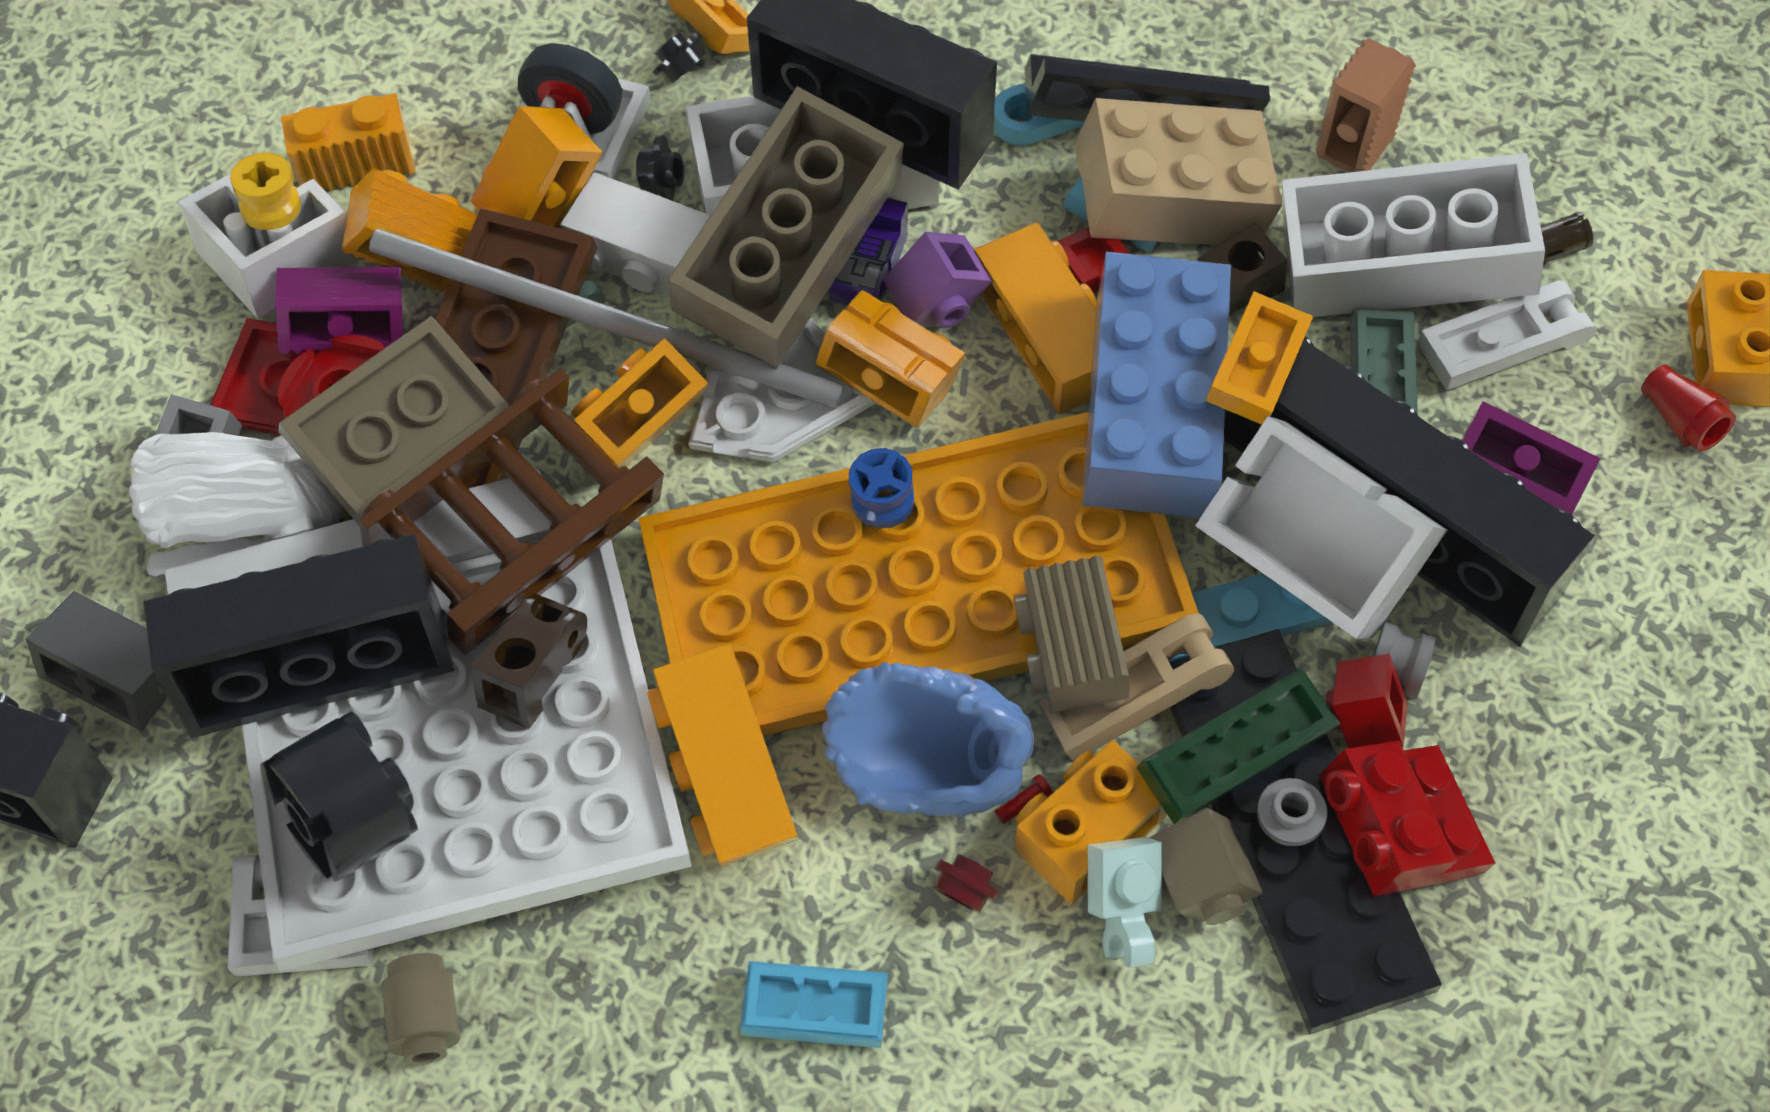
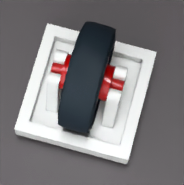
[517,43,651,182]

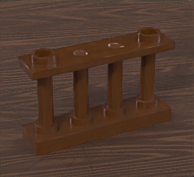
[359,368,664,655]

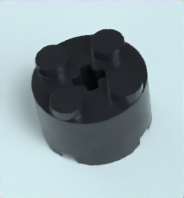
[260,711,418,882]

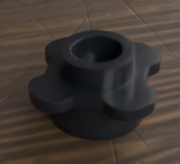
[652,30,706,83]
[636,135,685,201]

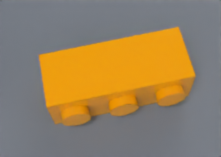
[974,222,1097,415]
[646,643,798,867]

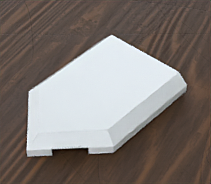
[688,317,876,462]

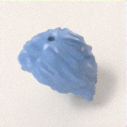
[822,662,1034,818]

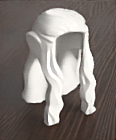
[129,432,343,582]

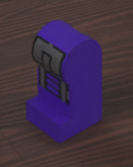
[829,198,908,305]

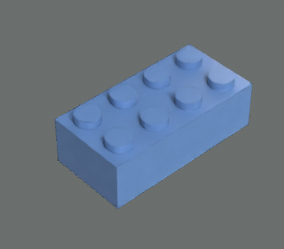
[1082,252,1231,518]

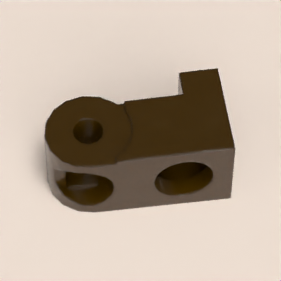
[1197,223,1288,317]
[470,594,588,729]

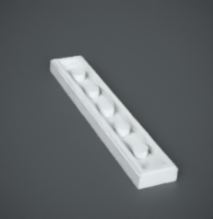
[164,470,552,595]

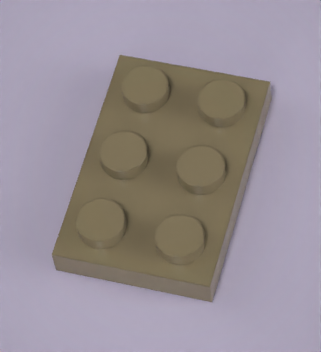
[278,315,510,526]

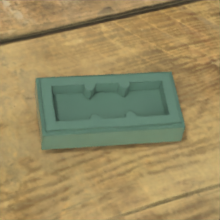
[1350,308,1418,415]

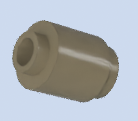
[381,953,460,1065]

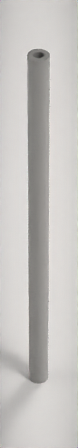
[369,228,844,408]

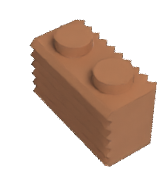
[1316,39,1416,172]

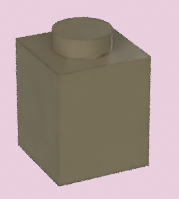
[1149,808,1263,925]

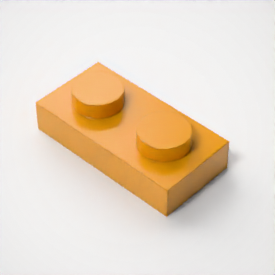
[666,0,749,55]
[1205,292,1313,425]

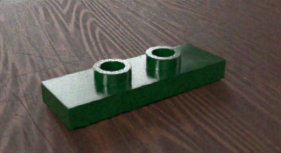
[1136,668,1340,824]

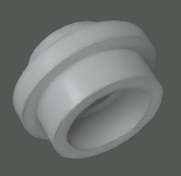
[1257,778,1327,846]

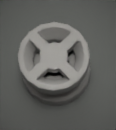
[1373,622,1436,700]

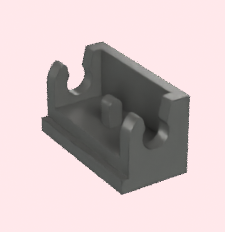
[26,591,168,731]

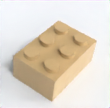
[1074,98,1283,245]

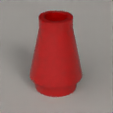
[1641,365,1736,452]

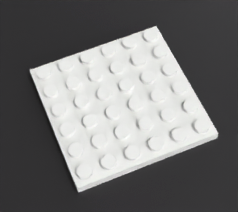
[242,540,692,972]

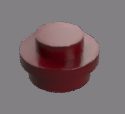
[932,854,999,914]

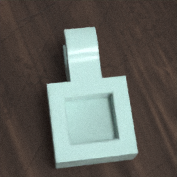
[1088,837,1161,968]

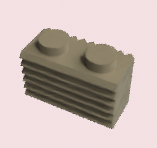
[1014,555,1129,713]

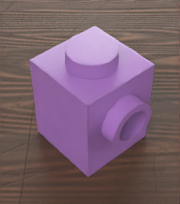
[883,232,993,328]

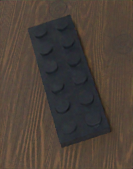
[1169,629,1442,1035]

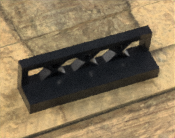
[1025,54,1270,122]

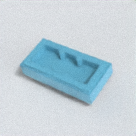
[740,961,888,1048]

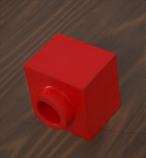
[1325,653,1408,748]

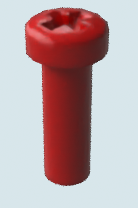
[994,774,1053,824]

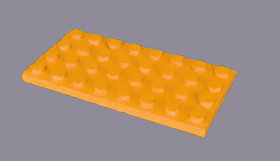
[638,412,1199,736]

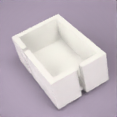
[1195,416,1448,639]

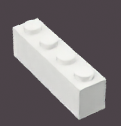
[560,172,711,296]

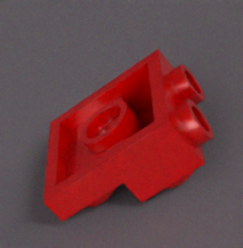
[1319,740,1496,897]

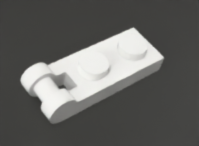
[1417,280,1597,391]

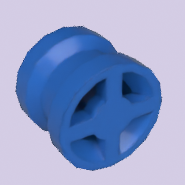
[849,448,914,529]

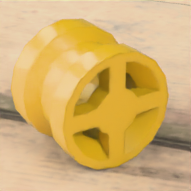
[230,153,301,230]

